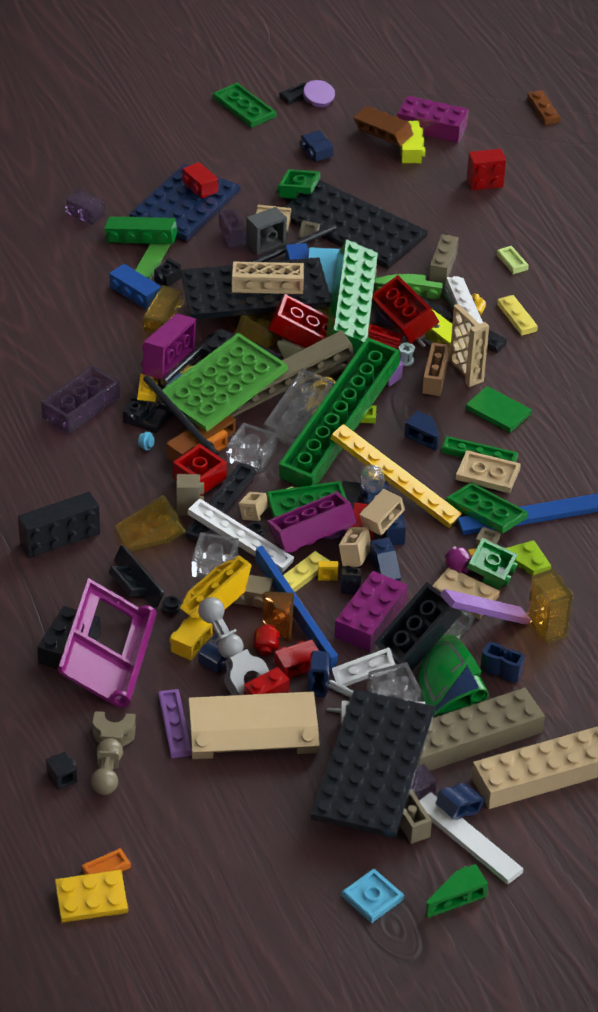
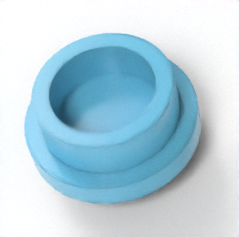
[138,432,154,451]

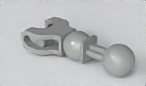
[198,597,269,696]

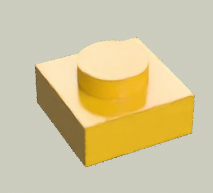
[318,561,338,581]

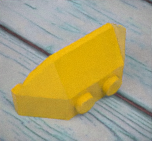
[180,556,251,618]

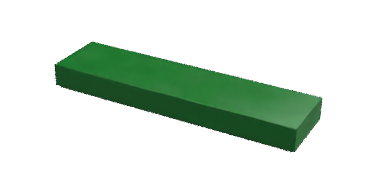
[441,436,518,462]

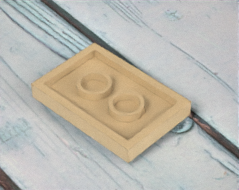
[456,450,521,493]
[433,567,500,620]

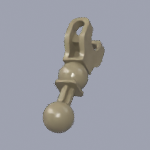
[91,711,136,795]

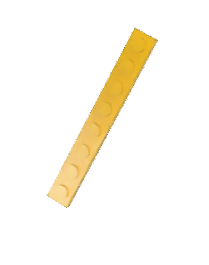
[330,424,462,528]

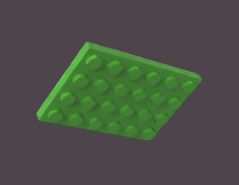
[158,333,288,432]

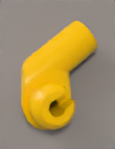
[471,294,486,316]

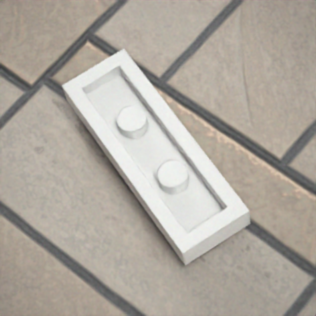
[332,648,396,687]

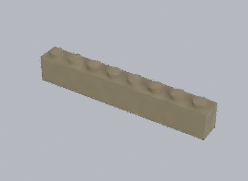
[230,330,355,417]

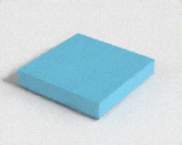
[341,869,404,923]

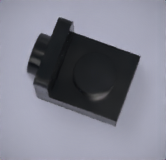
[341,567,362,594]

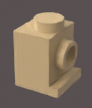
[239,492,269,521]

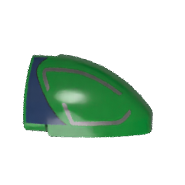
[418,633,488,718]

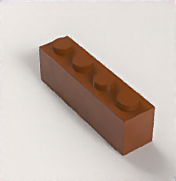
[353,105,414,146]
[166,415,236,462]

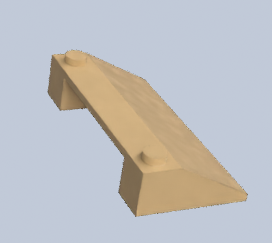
[189,692,319,759]

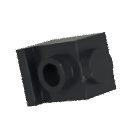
[154,258,181,288]
[123,395,149,427]

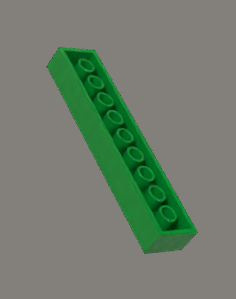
[279,337,400,487]

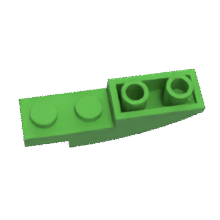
[373,274,442,300]

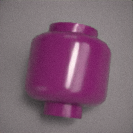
[445,546,472,575]

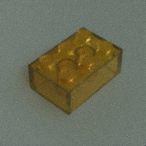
[527,569,574,644]

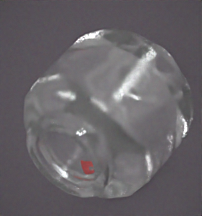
[359,465,385,493]

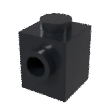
[46,752,77,790]

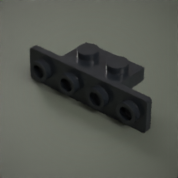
[108,545,164,607]

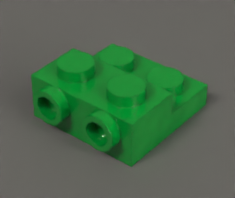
[277,169,320,199]
[467,538,518,590]

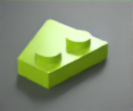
[505,540,551,576]

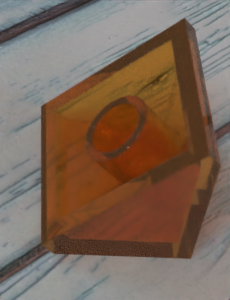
[262,591,294,643]

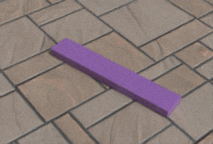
[441,589,531,625]

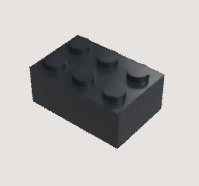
[37,606,101,669]

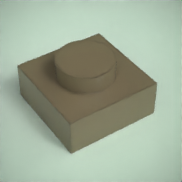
[299,220,320,241]
[475,527,501,545]

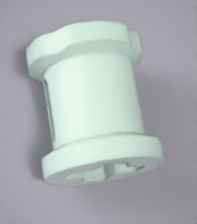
[399,342,415,367]

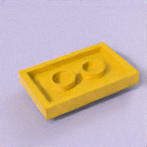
[55,870,128,922]

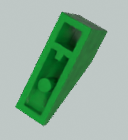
[425,864,488,918]

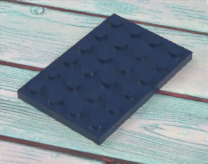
[129,164,241,241]

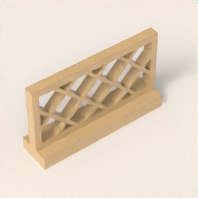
[232,262,304,294]
[449,304,489,387]

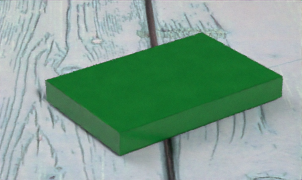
[465,386,532,433]

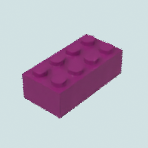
[397,96,469,143]
[141,313,196,380]
[268,491,357,553]
[335,571,408,652]

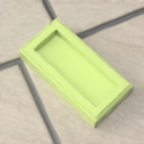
[496,246,529,274]

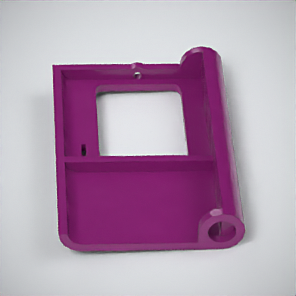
[58,578,157,708]

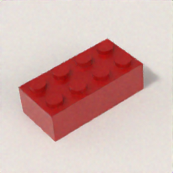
[372,275,440,343]
[269,294,329,348]

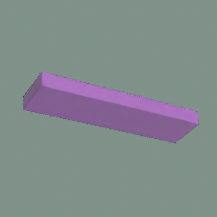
[158,689,192,758]

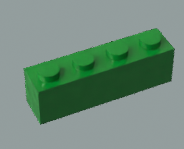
[104,217,177,244]

